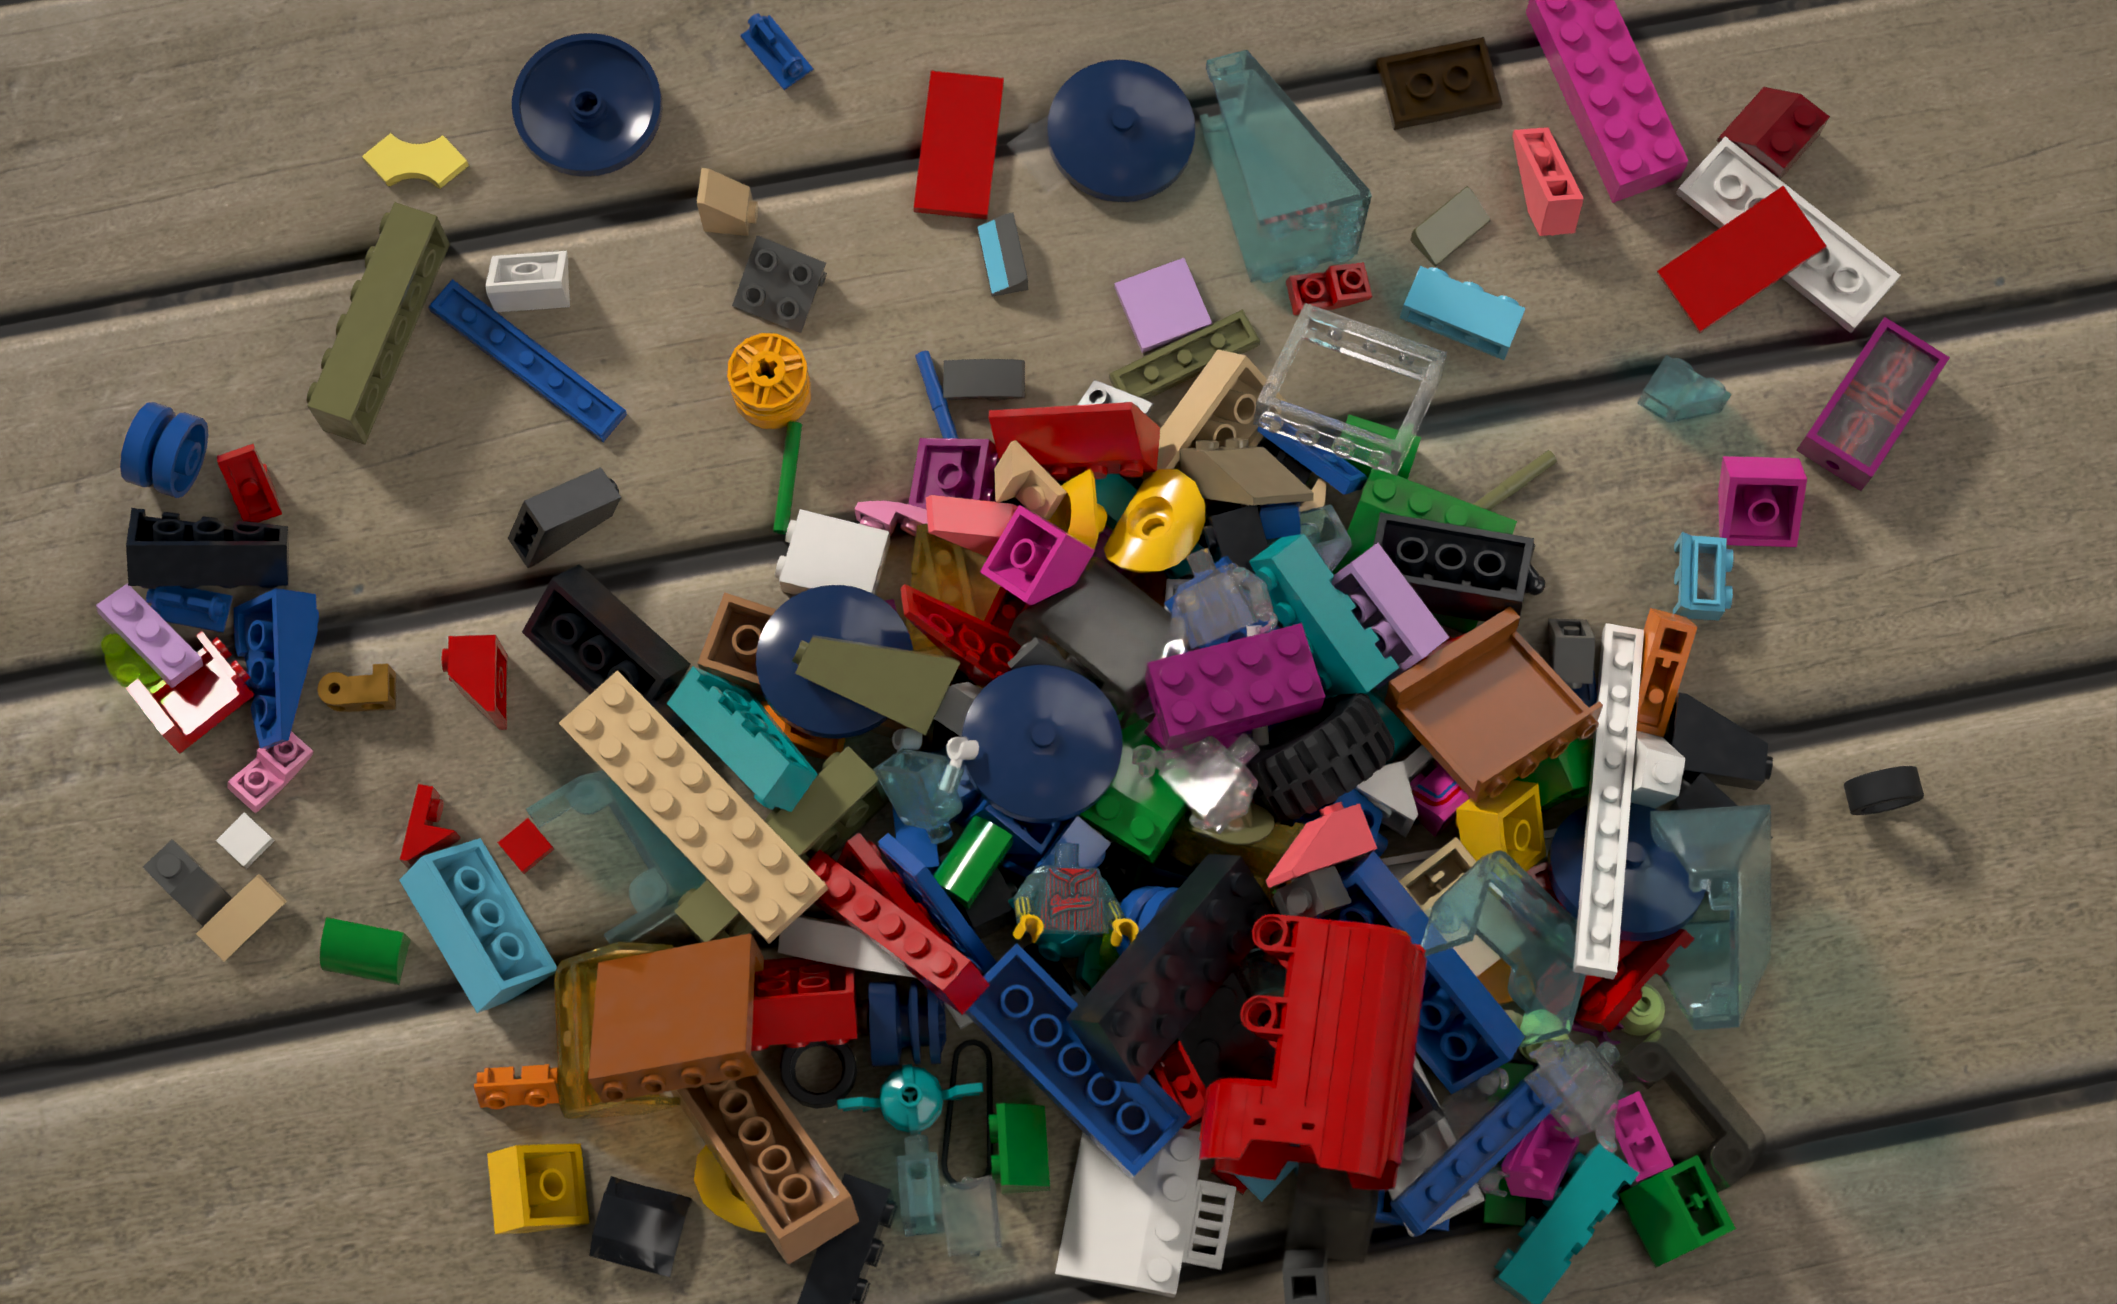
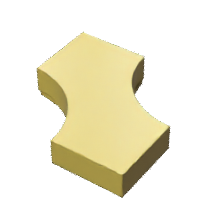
[362,133,469,189]

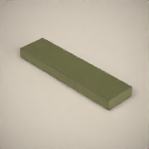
[1109,309,1260,400]

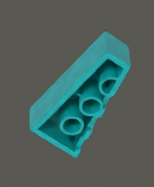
[667,666,818,812]
[1493,1143,1639,1304]

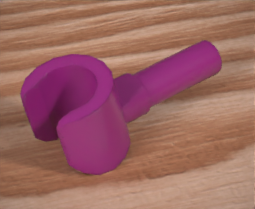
[1565,1019,1624,1047]

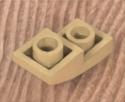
[196,874,287,962]

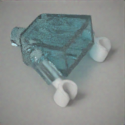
[874,728,979,844]

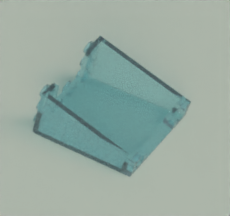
[1200,50,1372,283]
[1650,804,1771,1030]

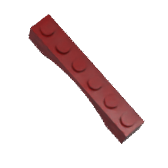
[807,850,990,1015]

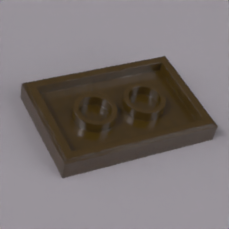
[1376,37,1502,130]

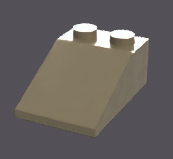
[1180,438,1314,506]

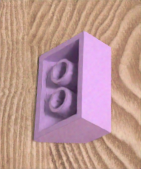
[1331,543,1449,689]

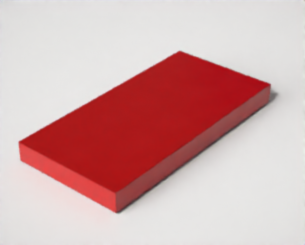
[913,71,1004,220]
[1657,185,1827,334]

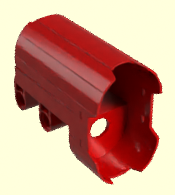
[1199,914,1427,1190]

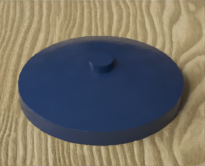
[512,33,662,177]
[1047,60,1195,202]
[756,585,913,739]
[962,665,1122,823]
[1547,802,1707,941]

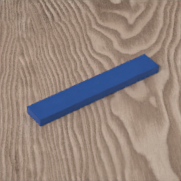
[428,279,627,442]
[1390,1057,1575,1237]

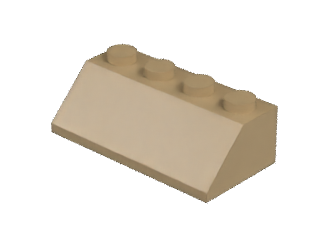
[1141,350,1288,518]

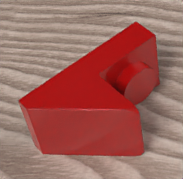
[217,443,282,523]
[400,784,461,868]
[1153,1041,1206,1129]

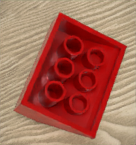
[751,957,857,1051]

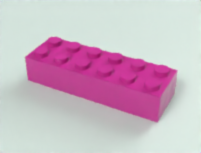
[1526,0,1689,203]

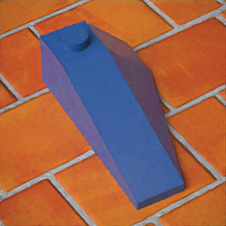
[233,588,319,749]

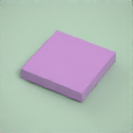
[1114,258,1212,353]

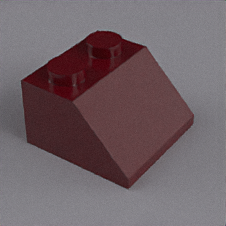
[1717,87,1830,179]

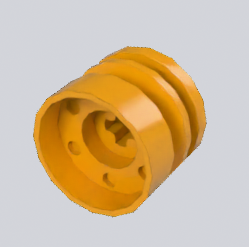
[727,333,811,429]

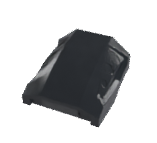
[589,1176,692,1278]

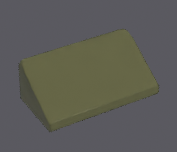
[1410,186,1491,266]

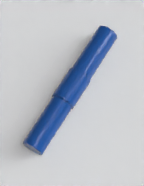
[915,351,959,439]

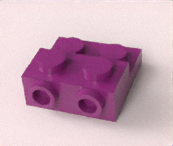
[909,438,999,509]

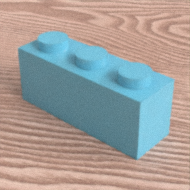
[1400,266,1526,360]

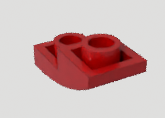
[1285,262,1373,316]

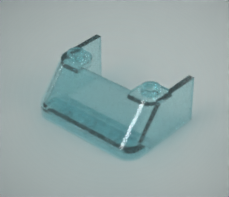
[526,770,707,952]
[1421,850,1586,1047]

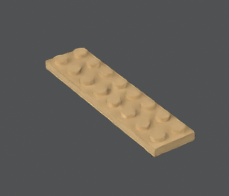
[559,670,828,944]

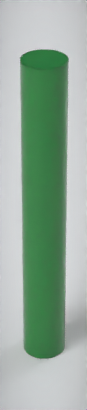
[773,421,802,534]

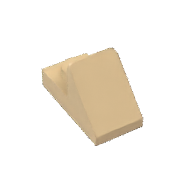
[994,440,1067,520]

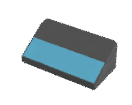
[977,213,1028,297]

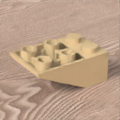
[1399,837,1526,977]

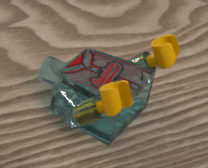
[1013,843,1139,947]

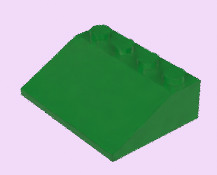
[1332,466,1517,634]
[1077,700,1198,864]

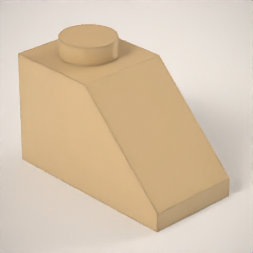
[697,168,758,236]

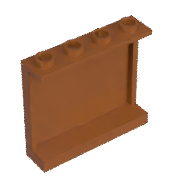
[1384,606,1603,804]
[588,933,764,1103]

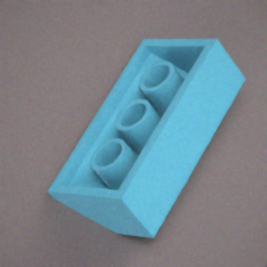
[399,838,559,1013]

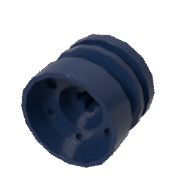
[869,980,946,1067]

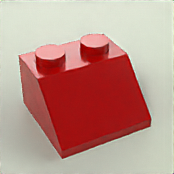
[441,635,508,730]

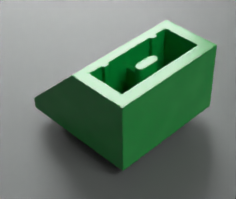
[989,1103,1050,1194]
[1618,1155,1736,1268]

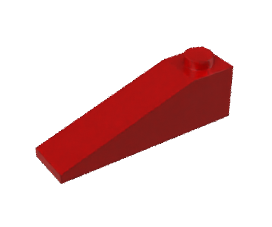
[900,584,1028,689]

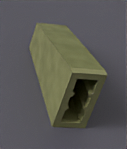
[792,635,960,735]

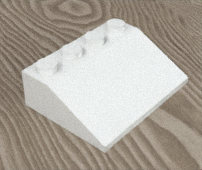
[1055,1128,1201,1298]

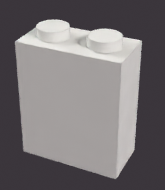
[775,509,891,595]

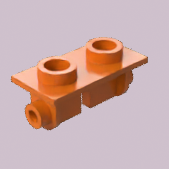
[474,1064,560,1109]

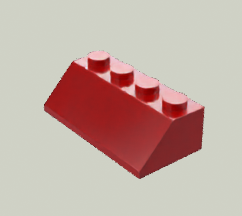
[988,402,1160,481]

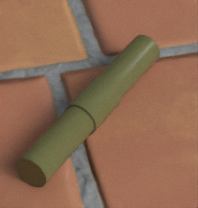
[1473,450,1557,511]

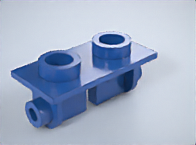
[740,13,813,90]
[146,586,233,633]

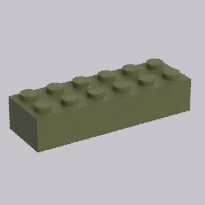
[306,202,450,445]
[674,746,890,943]

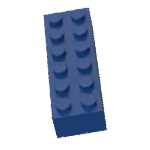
[1321,851,1525,1094]
[965,943,1191,1178]

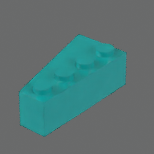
[1249,534,1399,695]

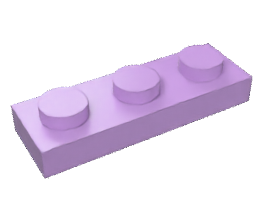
[96,583,203,688]

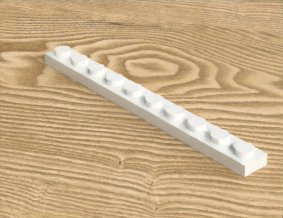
[1573,623,1644,979]

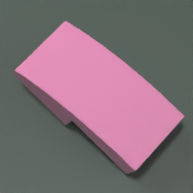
[855,501,933,538]
[227,731,313,814]

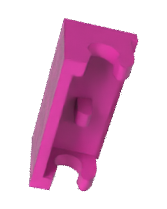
[1602,1091,1674,1182]
[1501,1114,1580,1200]

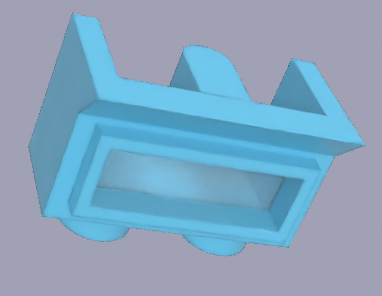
[1673,532,1733,621]

